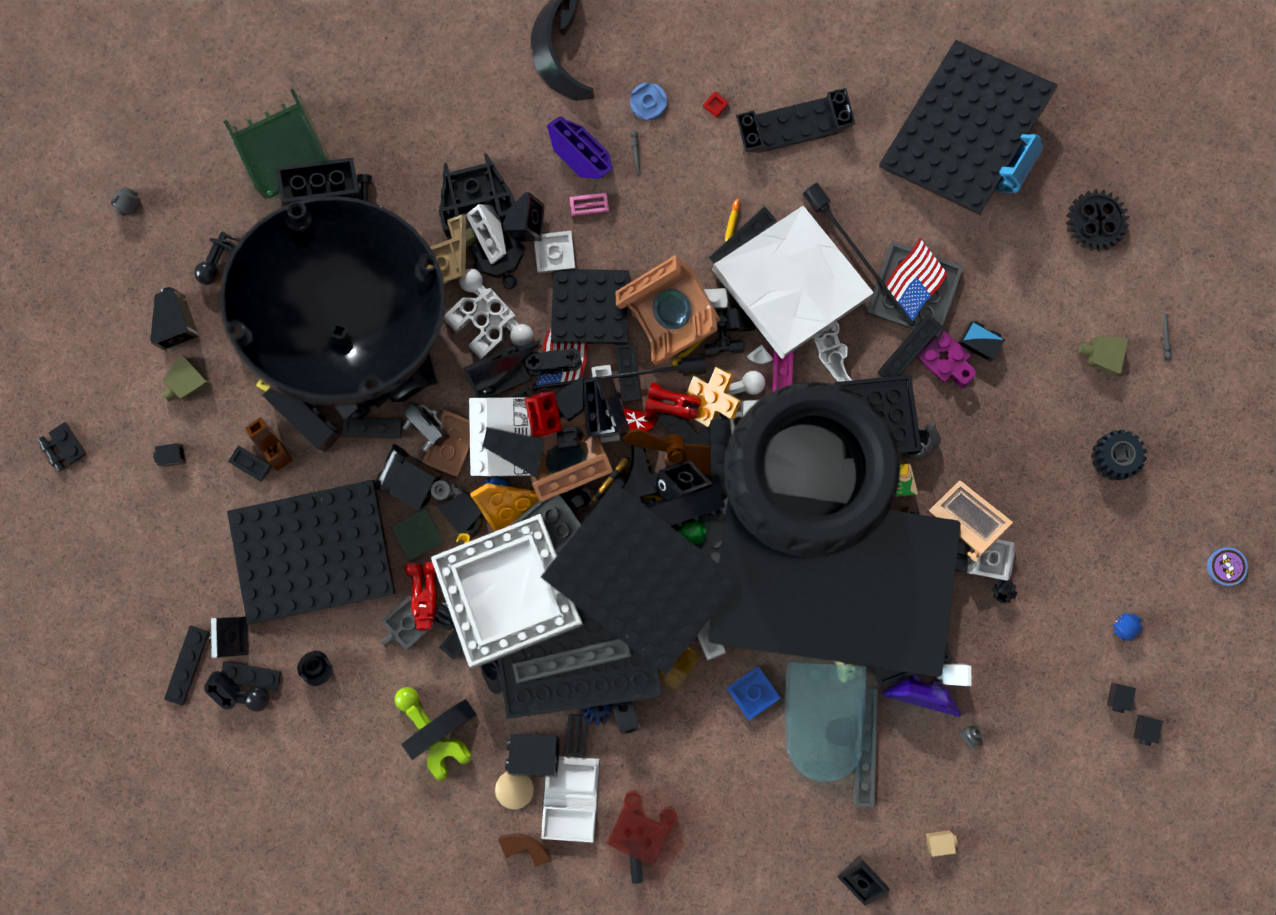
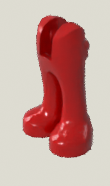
[644,382,701,418]

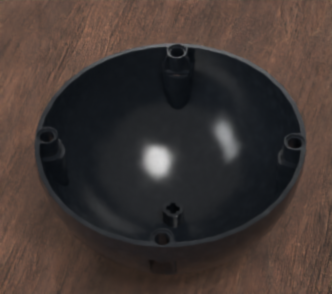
[220,196,445,406]

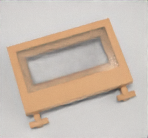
[929,480,1013,562]

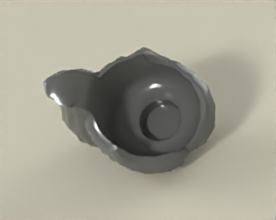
[904,422,941,460]

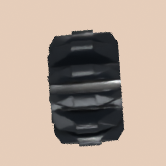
[435,599,455,630]

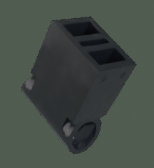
[375,444,443,511]

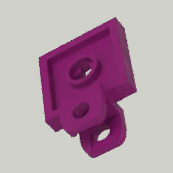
[916,330,976,388]

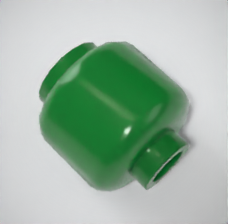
[678,520,707,545]

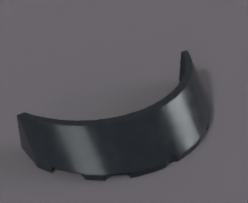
[531,0,594,101]

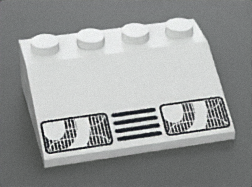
[469,398,532,476]

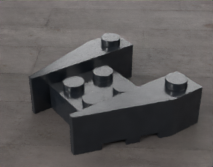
[439,153,515,237]

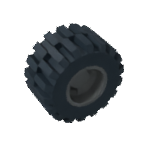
[1091,430,1147,481]

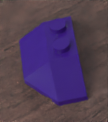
[547,116,613,179]
[882,675,961,717]

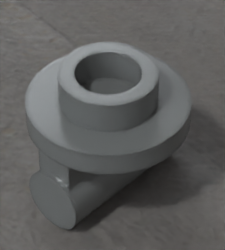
[959,726,982,749]

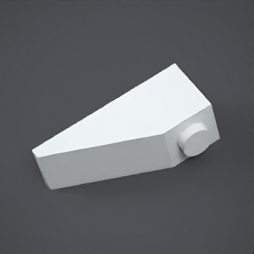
[466,204,506,264]

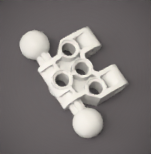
[443,268,534,360]

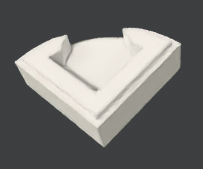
[747,345,774,364]

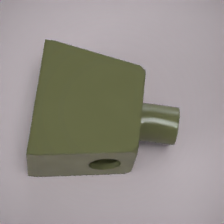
[1079,336,1129,376]
[162,355,211,402]

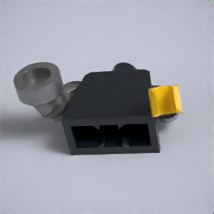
[431,480,483,544]

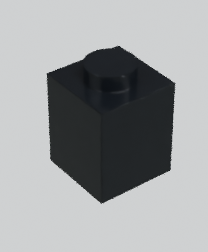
[153,443,185,467]
[1107,682,1136,713]
[1133,715,1163,746]

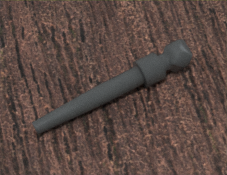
[630,131,640,175]
[1163,314,1172,359]

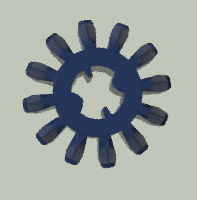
[580,704,614,726]

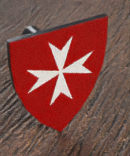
[623,409,659,439]

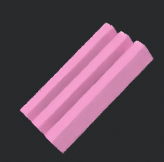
[569,192,609,217]

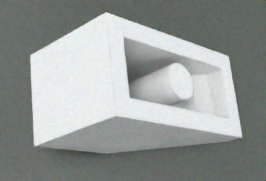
[937,664,971,686]

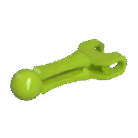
[394,687,472,781]

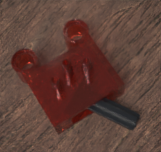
[606,790,677,884]

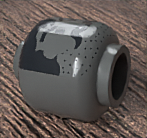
[111,187,140,216]

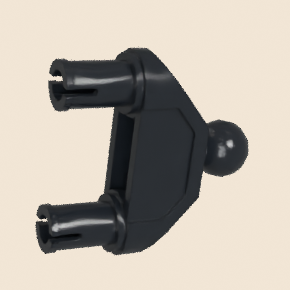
[469,232,526,289]

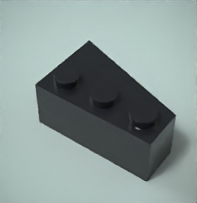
[583,377,630,438]
[482,426,545,478]

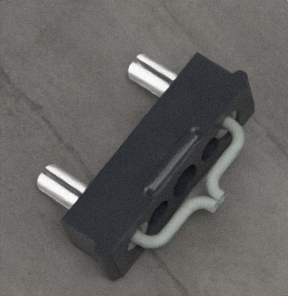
[402,401,449,452]

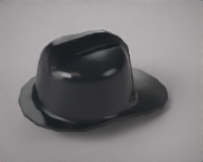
[480,659,502,694]

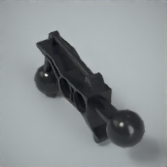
[194,231,241,285]

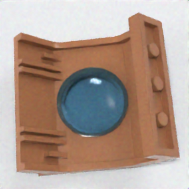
[616,255,720,365]
[531,408,613,502]

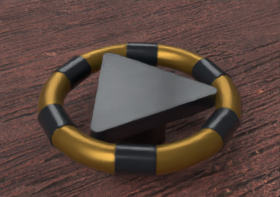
[592,456,630,502]

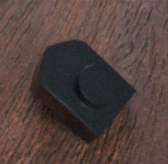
[557,426,585,450]

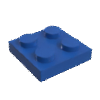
[726,666,780,720]

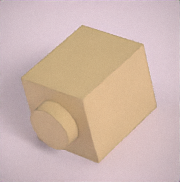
[926,830,958,857]

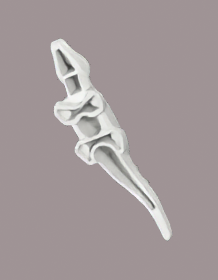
[813,322,852,382]

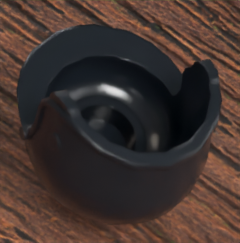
[297,651,333,686]

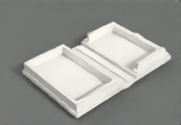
[541,756,600,843]

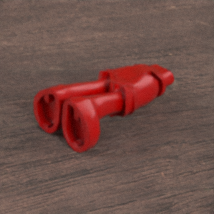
[404,562,437,631]

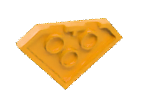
[470,484,539,532]

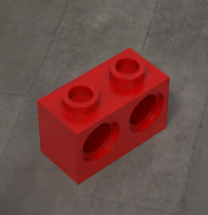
[524,392,562,436]

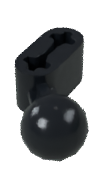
[717,309,756,332]
[204,671,270,712]

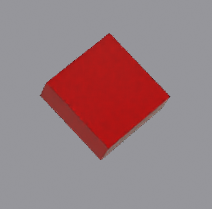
[703,92,729,118]

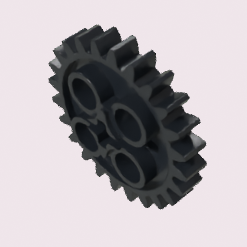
[1066,189,1130,251]

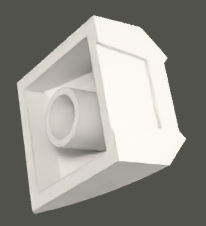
[966,535,1015,581]

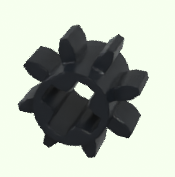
[992,579,1018,603]

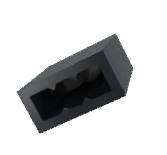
[505,734,560,778]

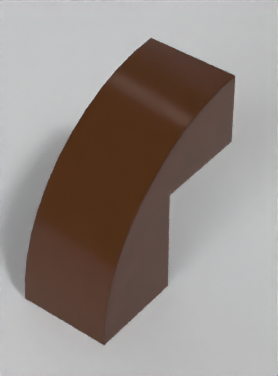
[246,417,293,471]
[498,834,551,867]

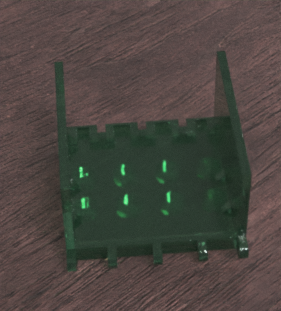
[223,89,331,199]

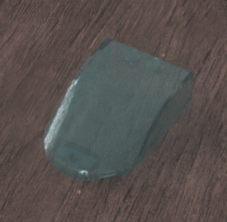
[785,661,867,782]

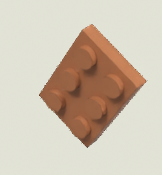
[422,410,470,477]

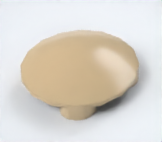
[495,772,534,810]

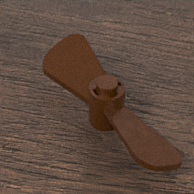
[624,429,711,477]

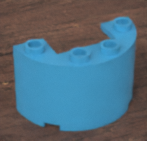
[995,134,1043,194]

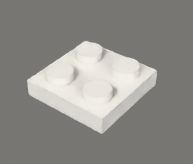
[534,231,576,273]

